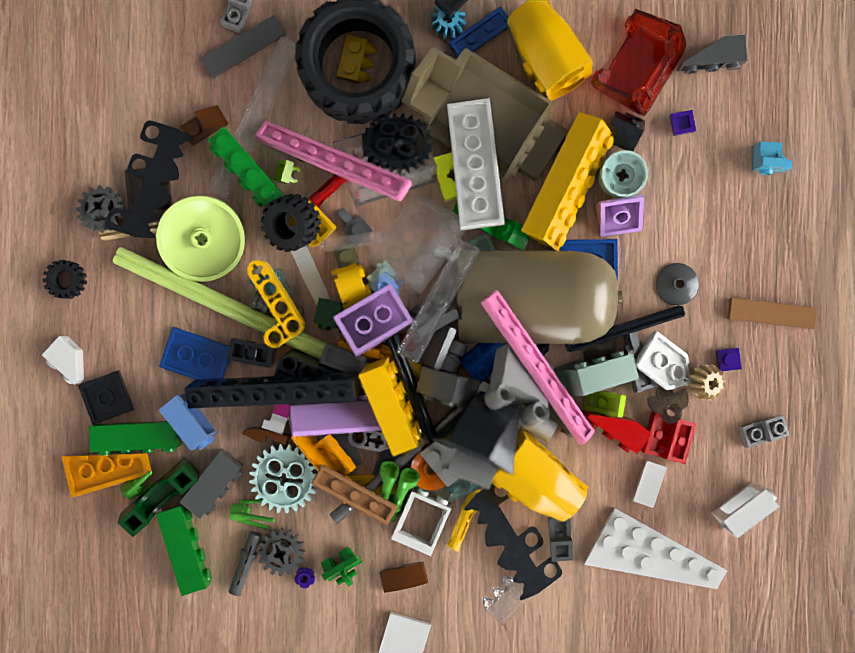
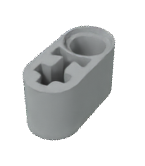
[348,430,389,452]

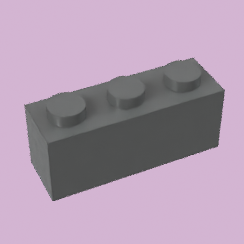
[179,449,244,519]

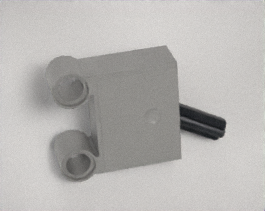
[485,343,554,427]

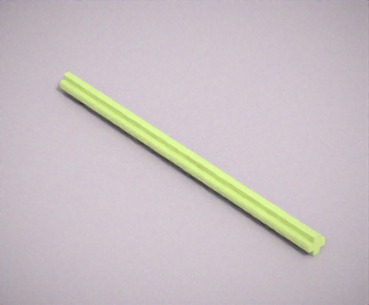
[113,247,427,403]

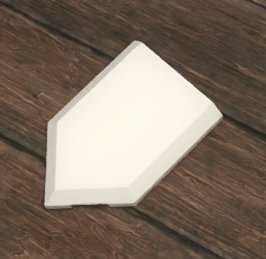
[635,330,692,390]

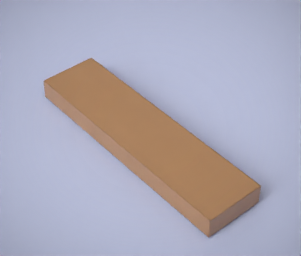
[728,298,817,329]
[311,464,398,526]

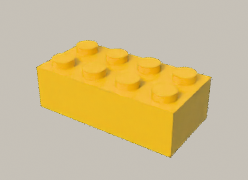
[358,356,422,456]

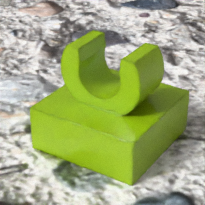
[273,160,300,183]

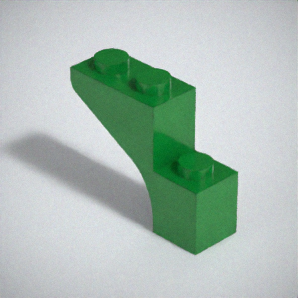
[450,203,530,251]

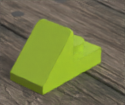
[583,391,626,417]

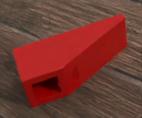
[582,410,652,454]

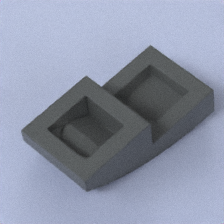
[548,516,573,562]

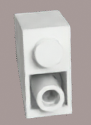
[42,336,84,384]

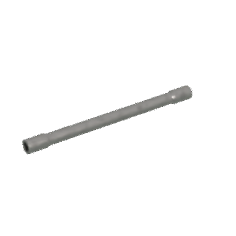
[330,406,463,524]

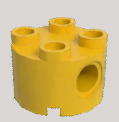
[330,262,372,310]

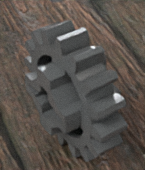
[76,185,126,233]
[258,528,305,576]

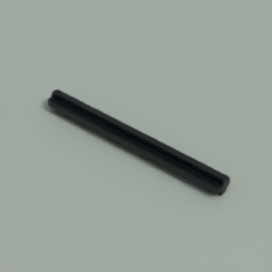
[565,305,685,352]
[386,333,437,444]

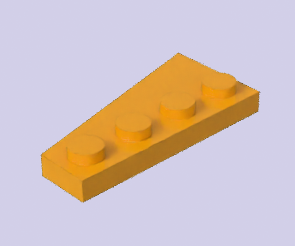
[61,453,153,498]

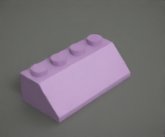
[289,394,381,436]

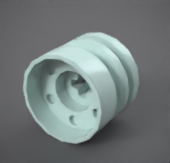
[598,151,648,199]

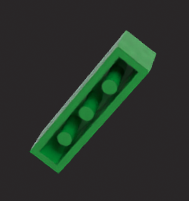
[89,421,182,455]
[156,504,212,596]

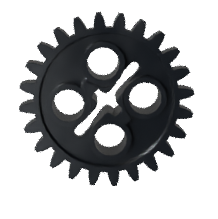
[361,113,433,175]

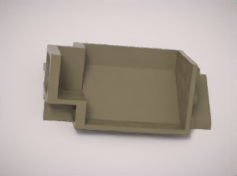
[401,47,568,183]

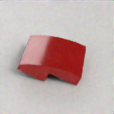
[640,411,697,464]

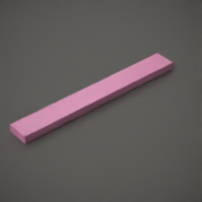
[254,120,412,201]
[481,290,595,446]

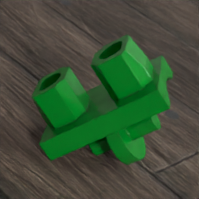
[321,547,362,586]

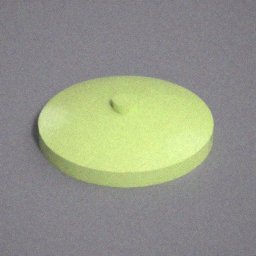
[156,195,245,282]

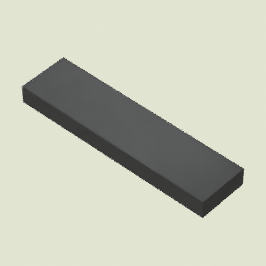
[201,15,286,78]

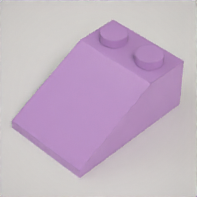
[333,284,413,357]

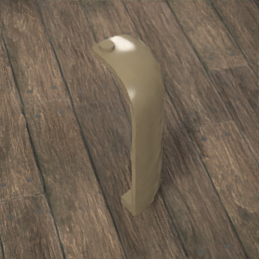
[457,251,622,344]

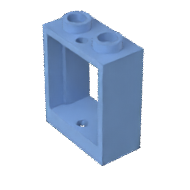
[159,394,218,451]

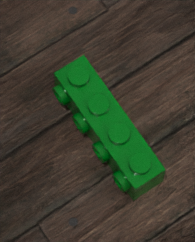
[207,126,283,208]

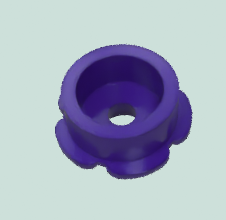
[294,567,315,588]

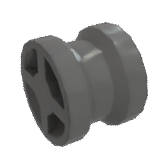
[250,290,271,314]

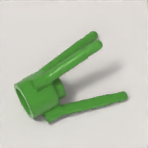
[120,471,159,500]
[230,498,275,530]

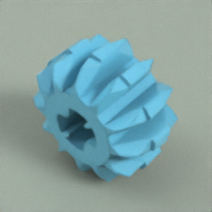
[430,6,466,39]

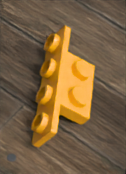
[291,434,356,504]

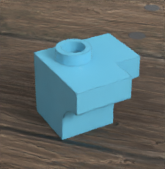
[752,142,792,175]

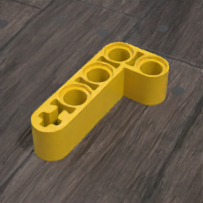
[247,260,305,348]

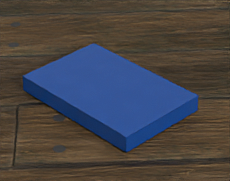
[553,239,618,281]
[159,327,230,380]

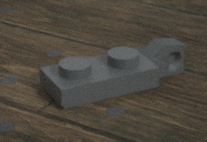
[623,332,656,393]

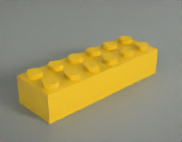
[521,112,614,251]

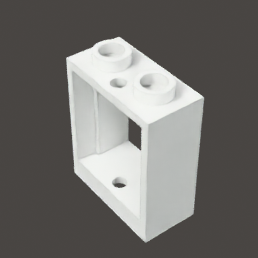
[711,482,779,538]
[391,487,451,556]

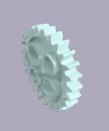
[249,443,317,513]

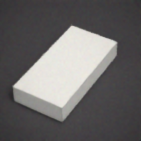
[632,460,667,508]

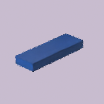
[448,6,509,58]

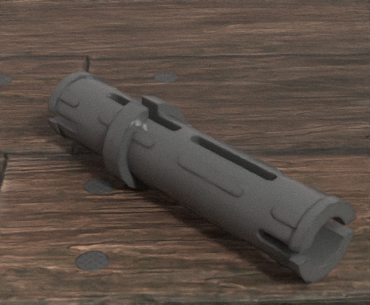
[228,531,262,596]

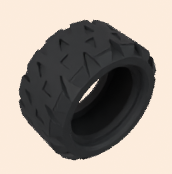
[295,0,416,124]

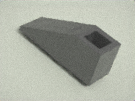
[677,35,747,74]

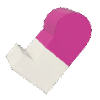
[261,404,290,434]

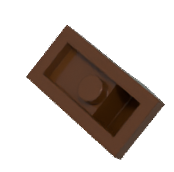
[180,105,229,146]

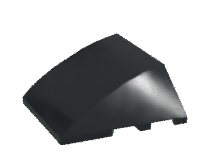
[432,390,521,476]

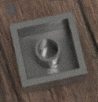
[416,366,480,408]

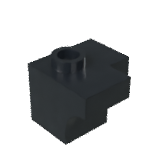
[611,111,645,152]

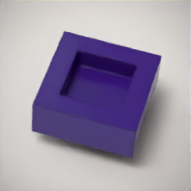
[669,110,696,136]
[716,348,742,371]

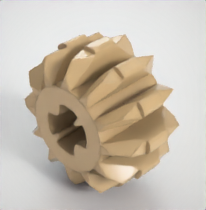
[688,364,726,400]

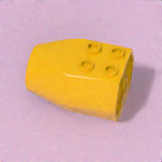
[507,0,593,101]
[492,428,589,522]

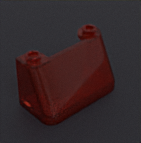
[591,9,686,116]

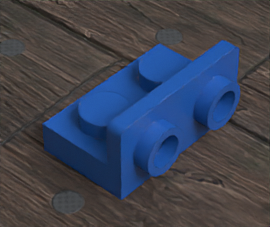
[459,342,503,384]

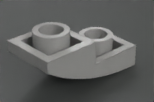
[220,0,253,34]
[738,415,790,448]

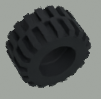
[260,194,321,252]

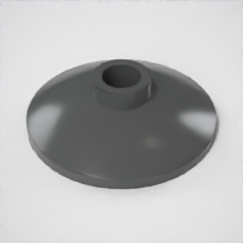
[656,263,699,305]

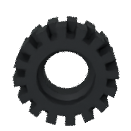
[43,260,87,299]

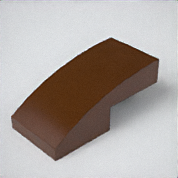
[242,427,291,445]
[379,561,428,593]

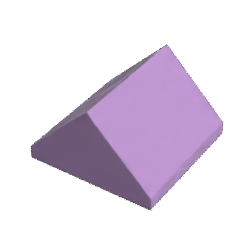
[595,195,644,237]

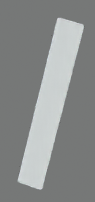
[285,213,331,305]

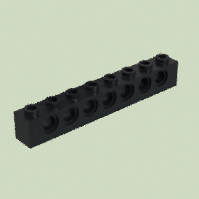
[184,372,362,409]

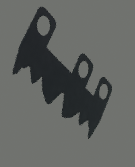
[105,120,194,238]
[464,483,562,600]

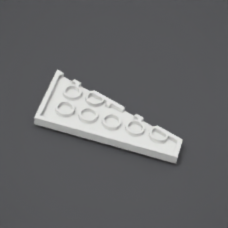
[583,507,727,589]

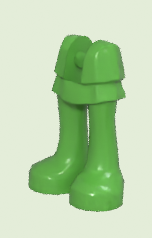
[379,461,420,522]

